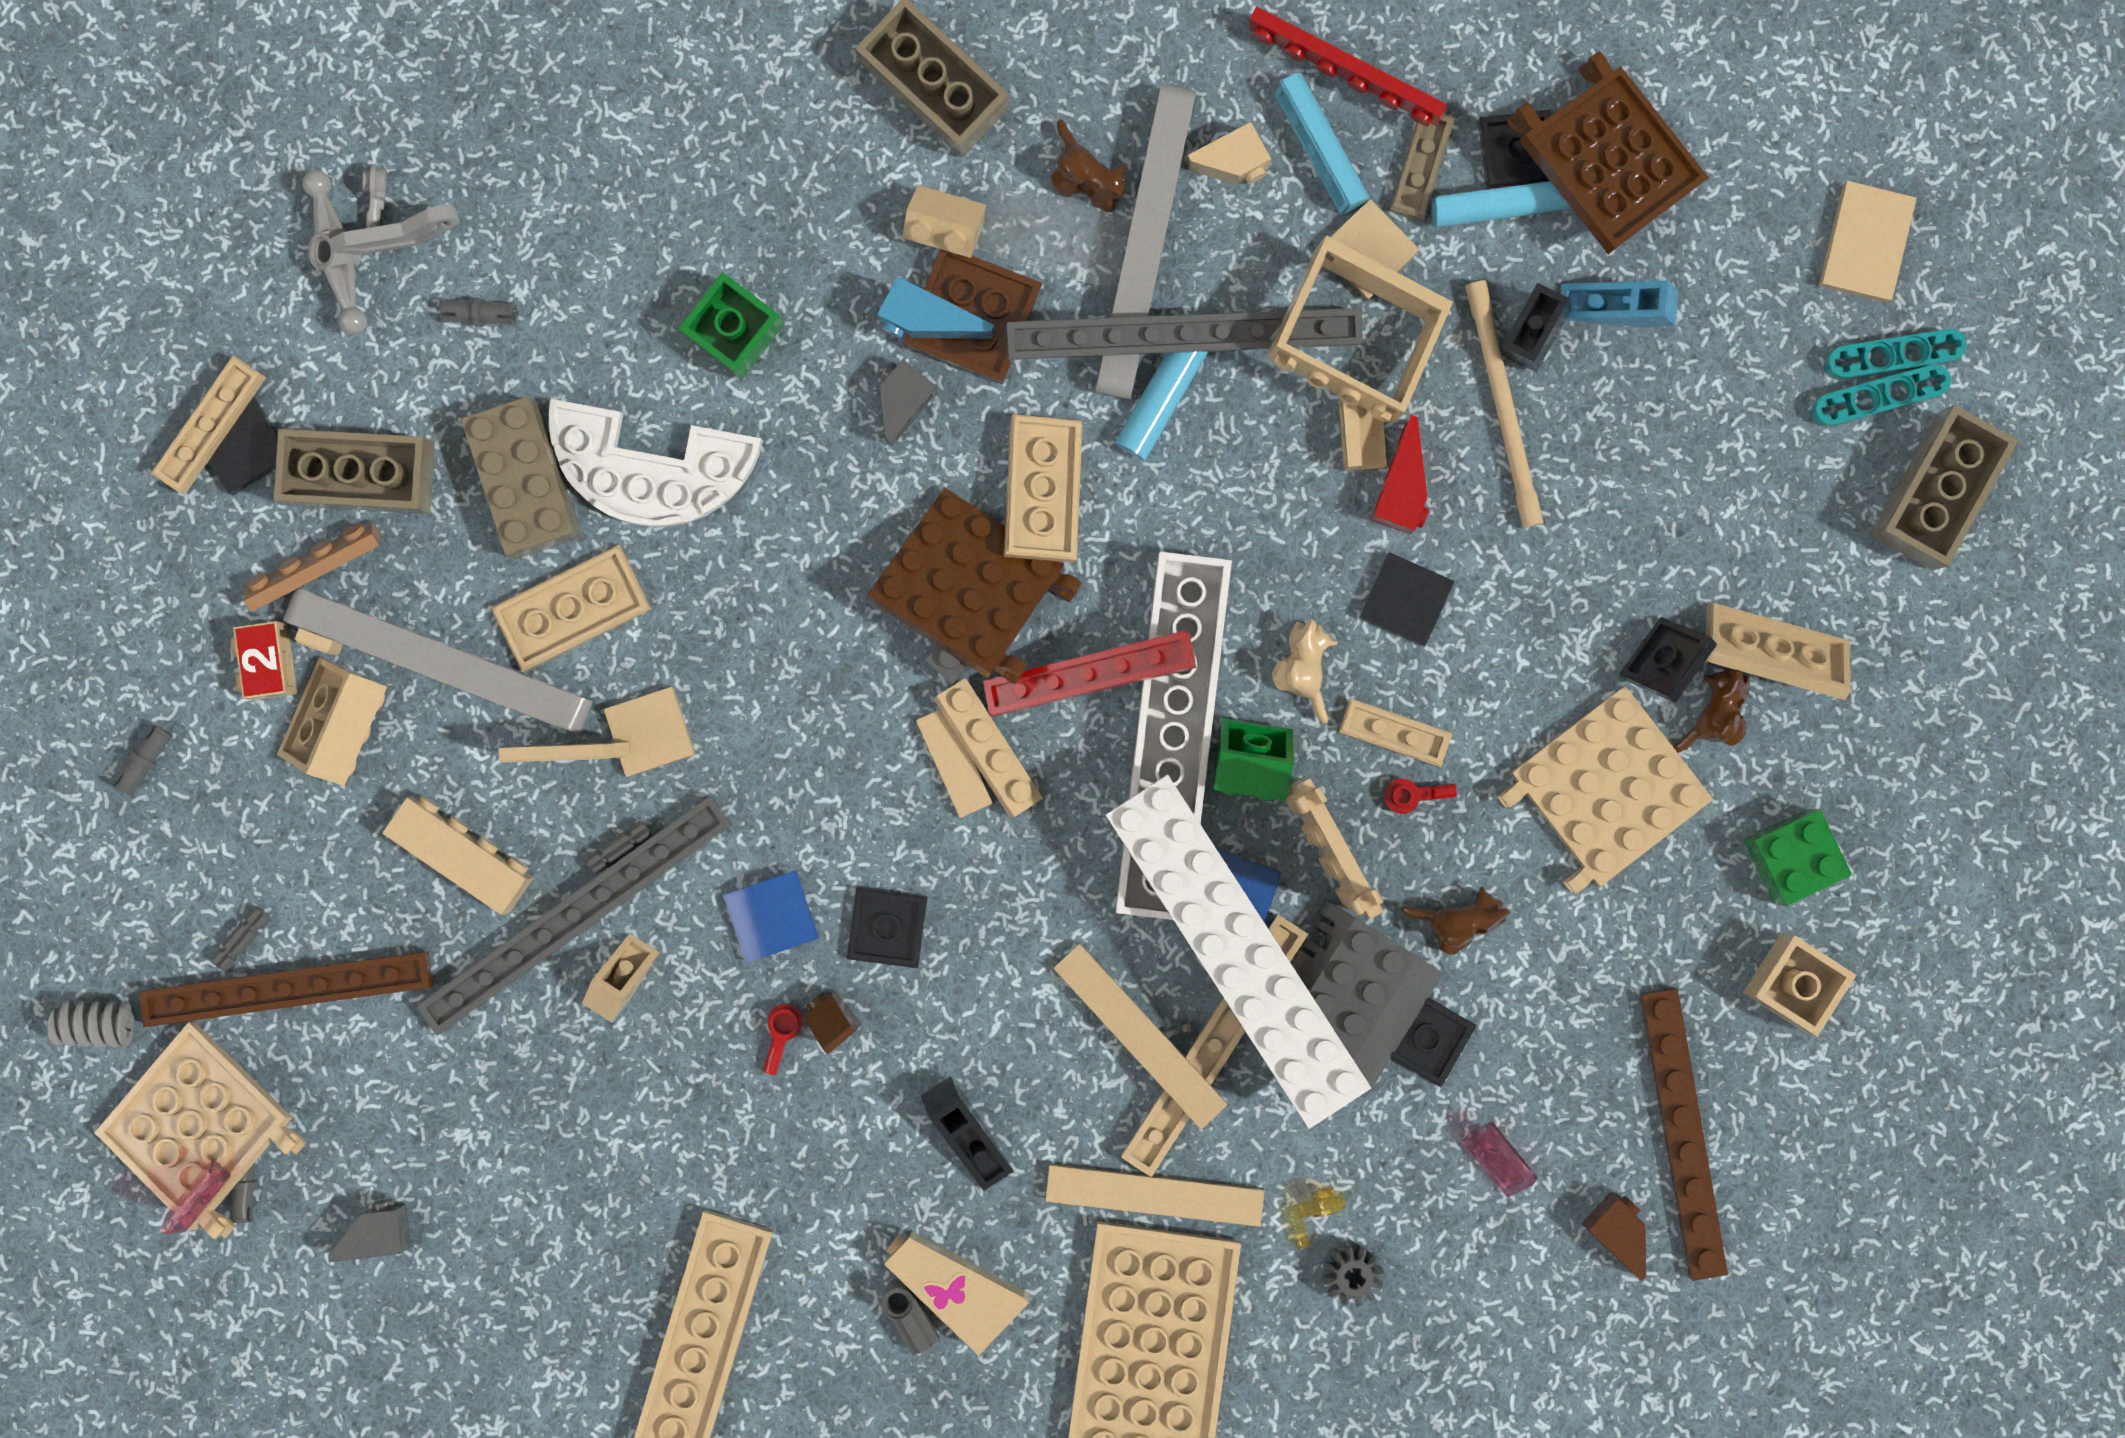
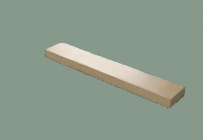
[1053,944,1228,1130]
[1045,1164,1265,1227]

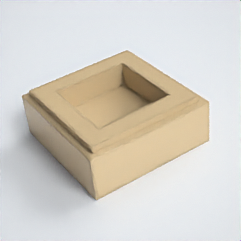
[295,628,343,655]

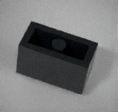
[1502,283,1571,373]

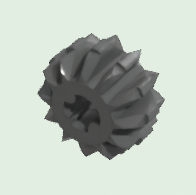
[1322,1243,1384,1307]

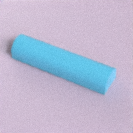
[1275,73,1370,215]
[1430,181,1572,228]
[1114,352,1208,462]

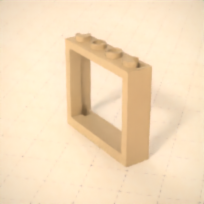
[1266,235,1453,423]

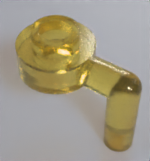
[1286,1187,1347,1249]

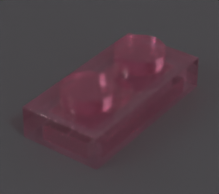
[1462,1121,1538,1198]

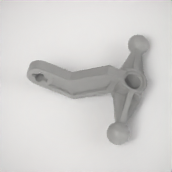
[302,170,460,336]

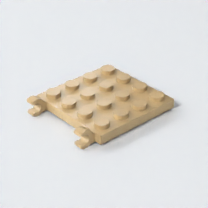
[1496,686,1714,894]
[1286,778,1384,919]
[95,1022,306,1239]

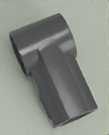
[881,1279,940,1356]

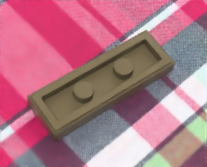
[1389,115,1455,222]

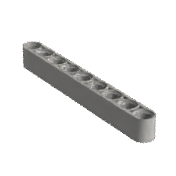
[1096,84,1196,400]
[283,588,593,735]

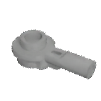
[363,164,387,228]

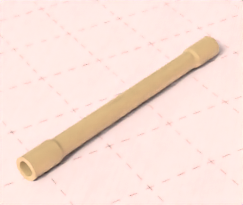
[1465,280,1544,528]

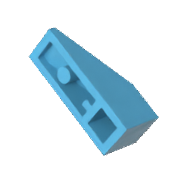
[877,276,995,339]
[1560,281,1678,327]

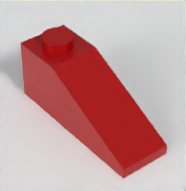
[1370,415,1429,534]

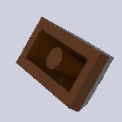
[803,991,862,1055]
[1581,1193,1646,1281]

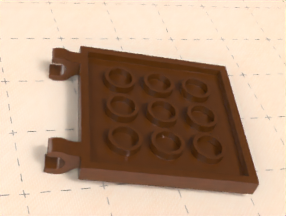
[1507,51,1709,255]
[866,487,1082,684]

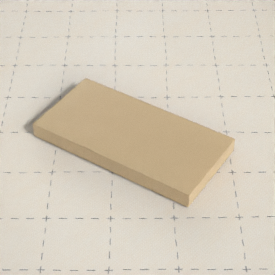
[1004,414,1083,563]
[491,545,652,672]
[1705,602,1850,700]

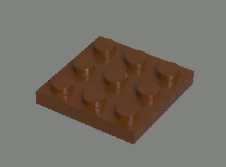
[903,249,1042,384]

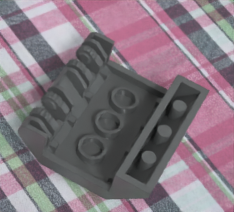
[1290,901,1443,1096]

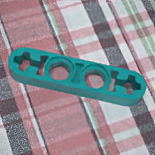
[1824,329,1967,380]
[1811,364,1951,427]

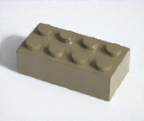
[855,0,1010,158]
[461,396,583,560]
[1870,405,2019,570]
[273,429,435,514]

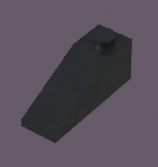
[921,1076,1014,1191]

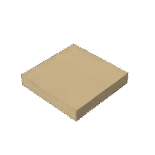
[1331,199,1420,301]
[604,687,696,777]

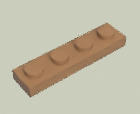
[243,520,380,612]

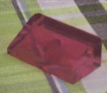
[161,1159,231,1234]

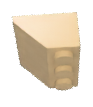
[277,656,387,786]

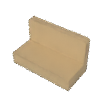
[1339,400,1387,472]

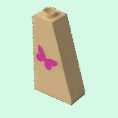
[884,1231,1030,1356]

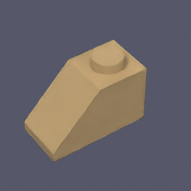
[1186,122,1271,185]
[582,933,660,1023]

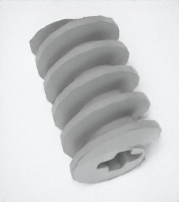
[47,1000,134,1049]

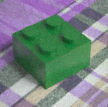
[678,272,785,380]
[1214,718,1294,802]
[1743,809,1852,906]

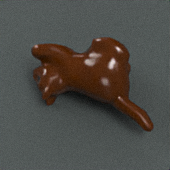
[1051,119,1126,212]
[1673,669,1750,753]
[1402,886,1511,955]

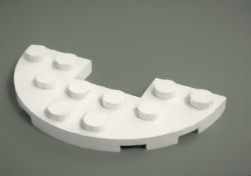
[549,399,763,527]

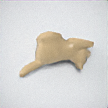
[1272,619,1338,724]

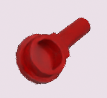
[1384,778,1457,814]
[762,1004,803,1075]

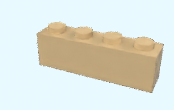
[382,796,534,915]

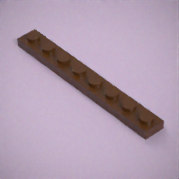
[139,951,433,1028]
[1639,988,1728,1281]

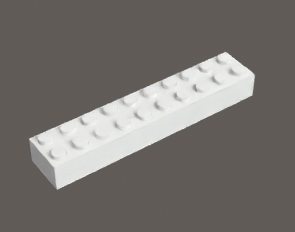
[1115,552,1232,920]
[1105,775,1371,1129]

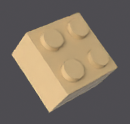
[1743,933,1857,1037]

